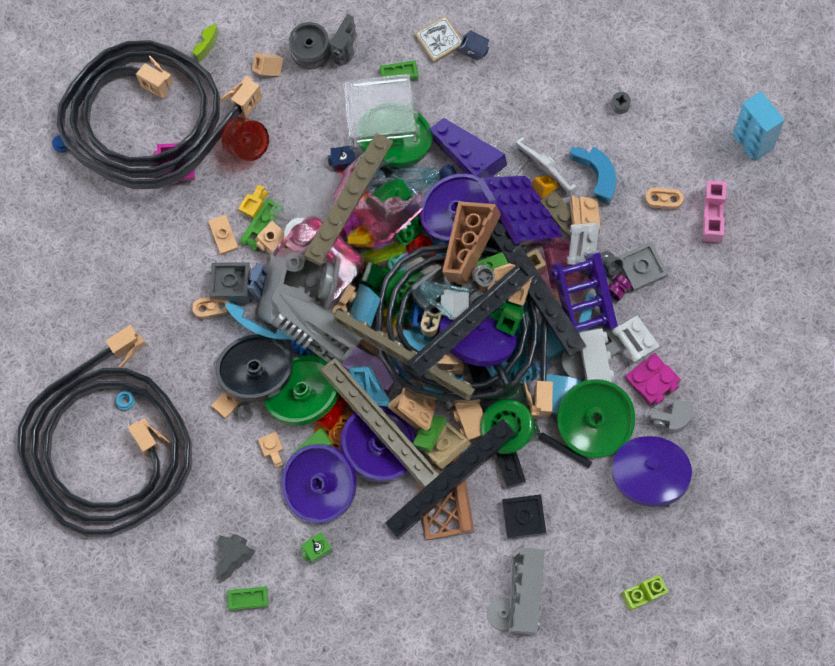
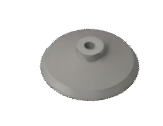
[562,351,585,379]
[487,598,510,631]

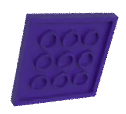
[478,176,563,245]

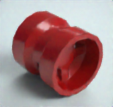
[407,235,433,257]

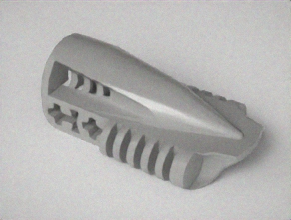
[270,283,362,364]

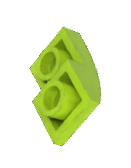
[192,23,219,63]
[622,575,669,611]

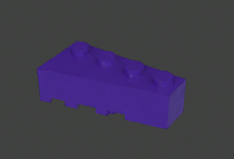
[429,118,507,178]

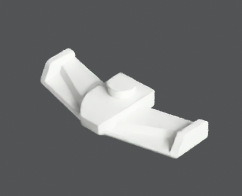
[516,137,577,196]

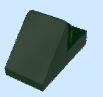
[356,262,386,290]

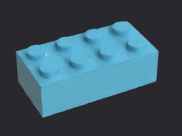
[733,91,785,161]

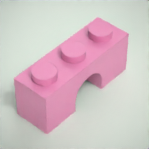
[702,180,727,243]

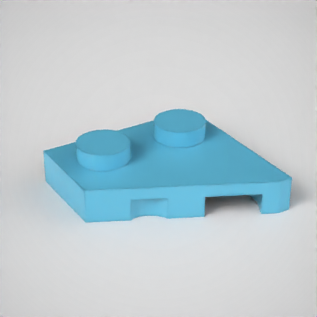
[350,366,390,406]

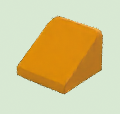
[532,175,559,199]

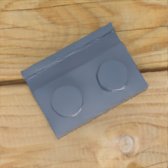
[247,262,268,302]

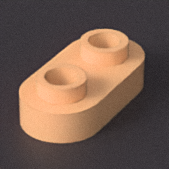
[645,188,684,209]
[192,297,229,319]

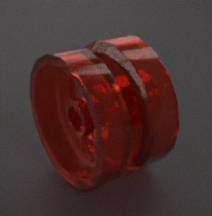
[221,117,269,161]

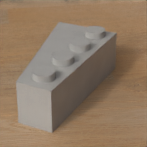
[509,547,545,635]

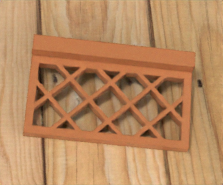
[418,454,475,540]

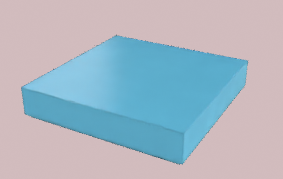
[350,284,381,327]

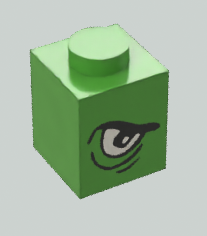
[301,532,333,564]

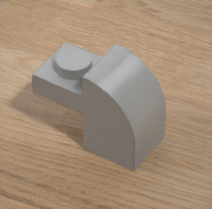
[650,399,694,434]

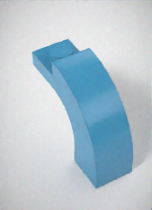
[569,146,616,205]

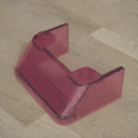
[333,152,423,242]
[273,215,365,305]

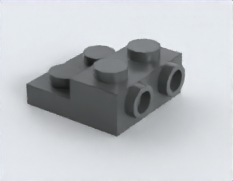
[329,14,357,66]
[209,262,253,303]

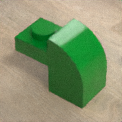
[490,301,524,336]

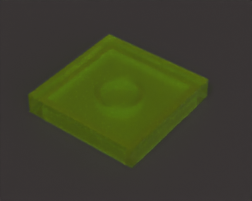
[360,242,407,264]

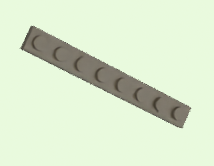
[304,132,393,266]
[333,310,475,401]
[320,358,439,488]

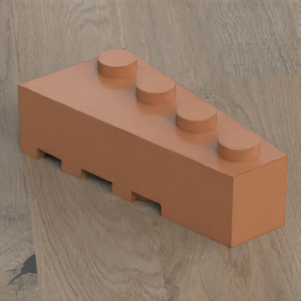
[443,201,501,283]

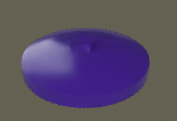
[420,174,490,244]
[439,315,516,366]
[340,406,416,482]
[612,436,692,507]
[282,444,357,523]

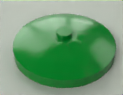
[357,104,432,168]
[264,355,339,426]
[557,379,636,458]

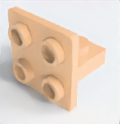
[388,388,436,431]

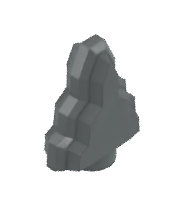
[216,534,255,582]

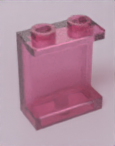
[542,237,590,289]

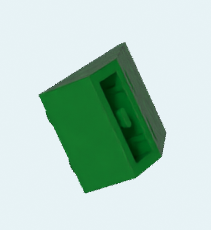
[364,177,424,247]

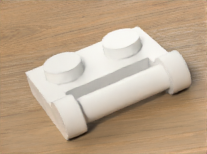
[566,222,600,265]
[612,315,660,363]

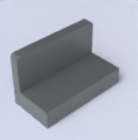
[411,265,455,311]

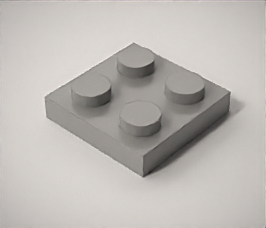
[617,241,668,291]

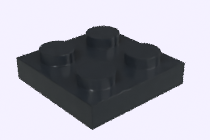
[502,494,547,539]

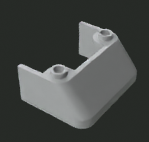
[258,247,330,328]

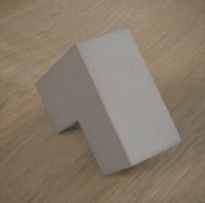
[606,328,626,358]

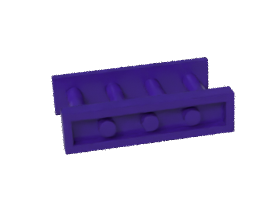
[551,252,618,332]

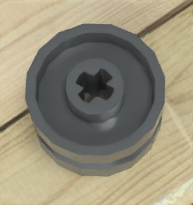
[289,22,331,70]

